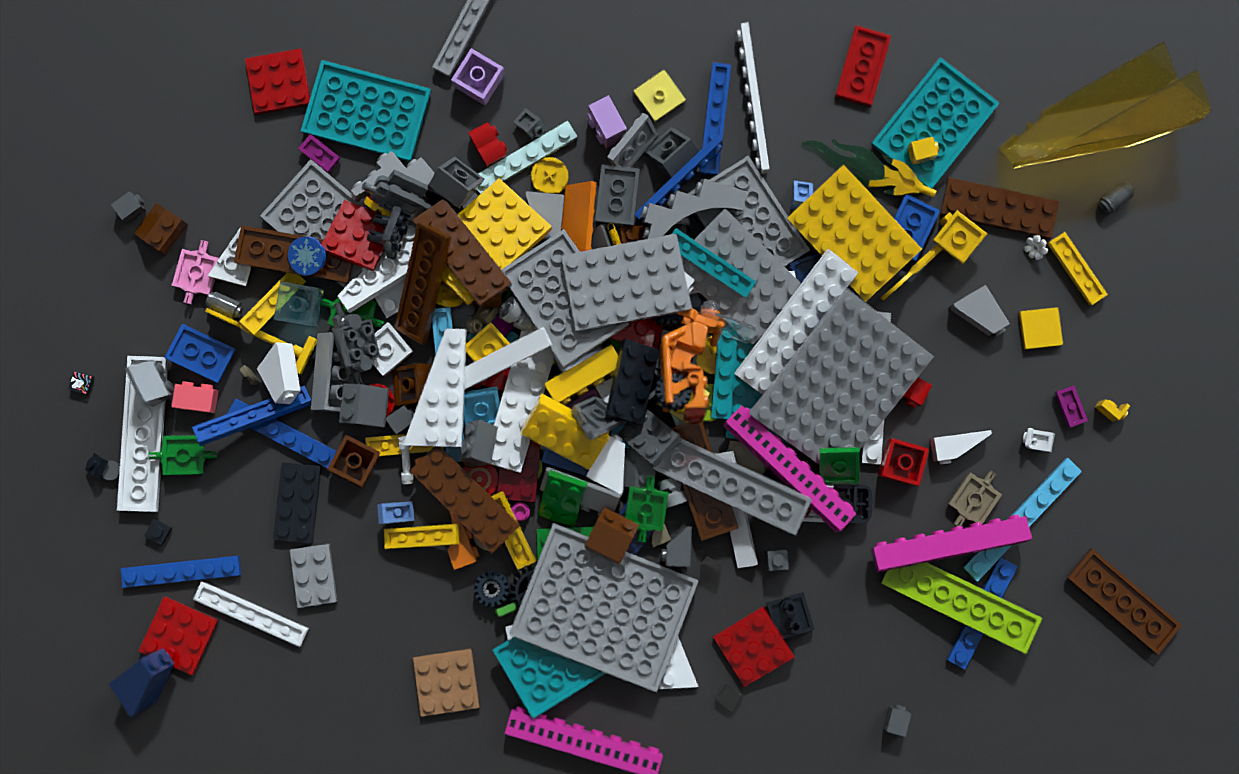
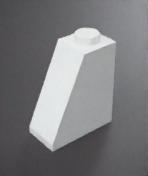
[257,342,300,404]
[586,434,625,494]

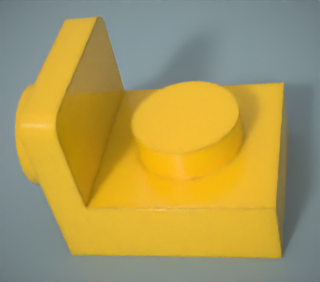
[1095,399,1130,422]

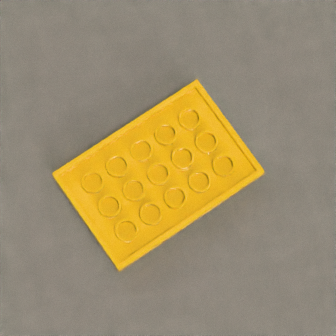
[786,165,922,302]
[442,178,552,305]

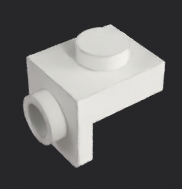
[1023,428,1055,453]

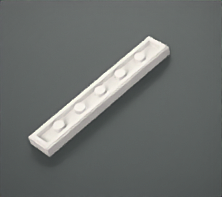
[464,327,552,390]
[716,451,758,568]
[193,581,309,647]

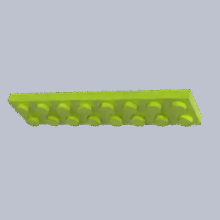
[881,563,1042,654]

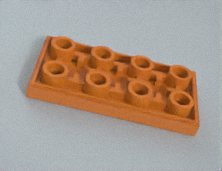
[562,181,596,252]

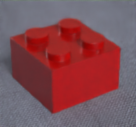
[878,438,929,487]

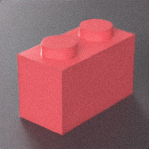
[172,381,219,413]

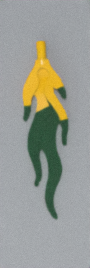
[802,139,936,198]

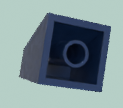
[108,648,174,717]

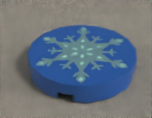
[288,236,326,275]

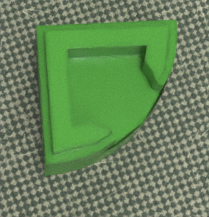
[494,603,517,617]

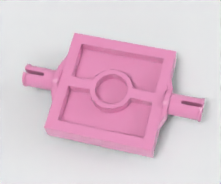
[172,240,219,304]

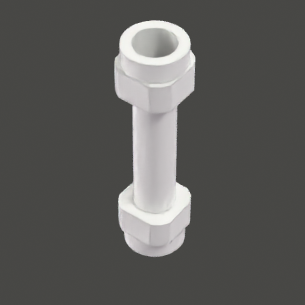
[398,436,413,484]

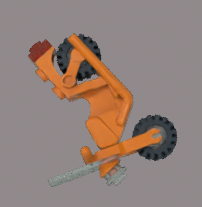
[652,301,756,424]

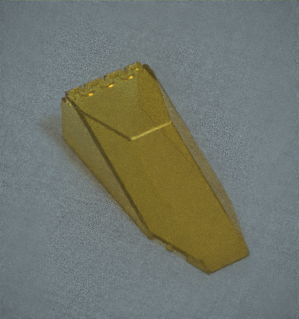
[999,41,1211,168]

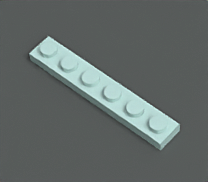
[477,121,577,194]

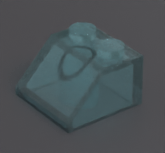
[274,281,324,327]

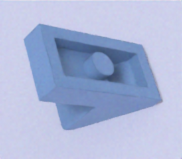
[790,181,813,210]
[377,501,415,524]

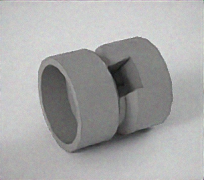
[499,297,533,331]
[656,478,688,508]

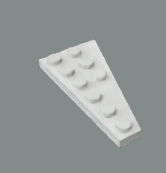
[338,220,416,313]
[403,329,466,447]

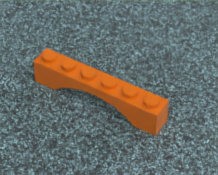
[415,456,479,570]

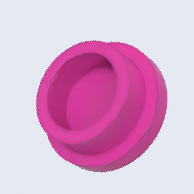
[511,502,530,522]

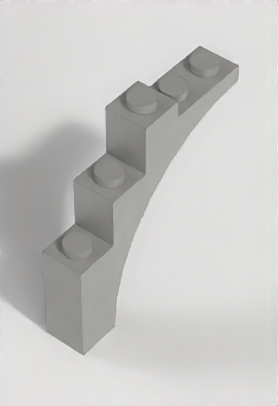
[351,151,478,211]
[640,179,748,239]

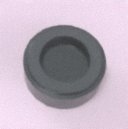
[101,461,120,480]

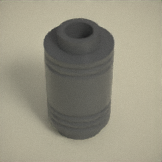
[1098,182,1134,214]
[205,292,243,320]

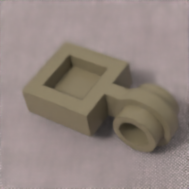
[465,306,499,334]

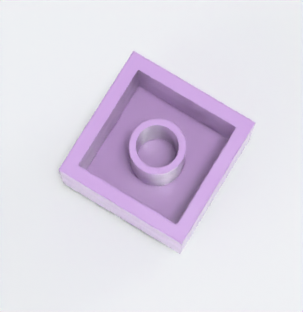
[451,48,505,105]
[587,95,627,149]

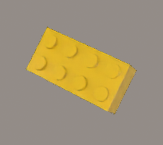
[544,345,618,406]
[521,393,610,470]

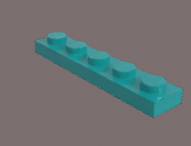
[671,228,756,298]
[711,323,738,420]

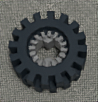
[474,571,510,607]

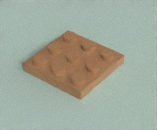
[413,648,480,717]

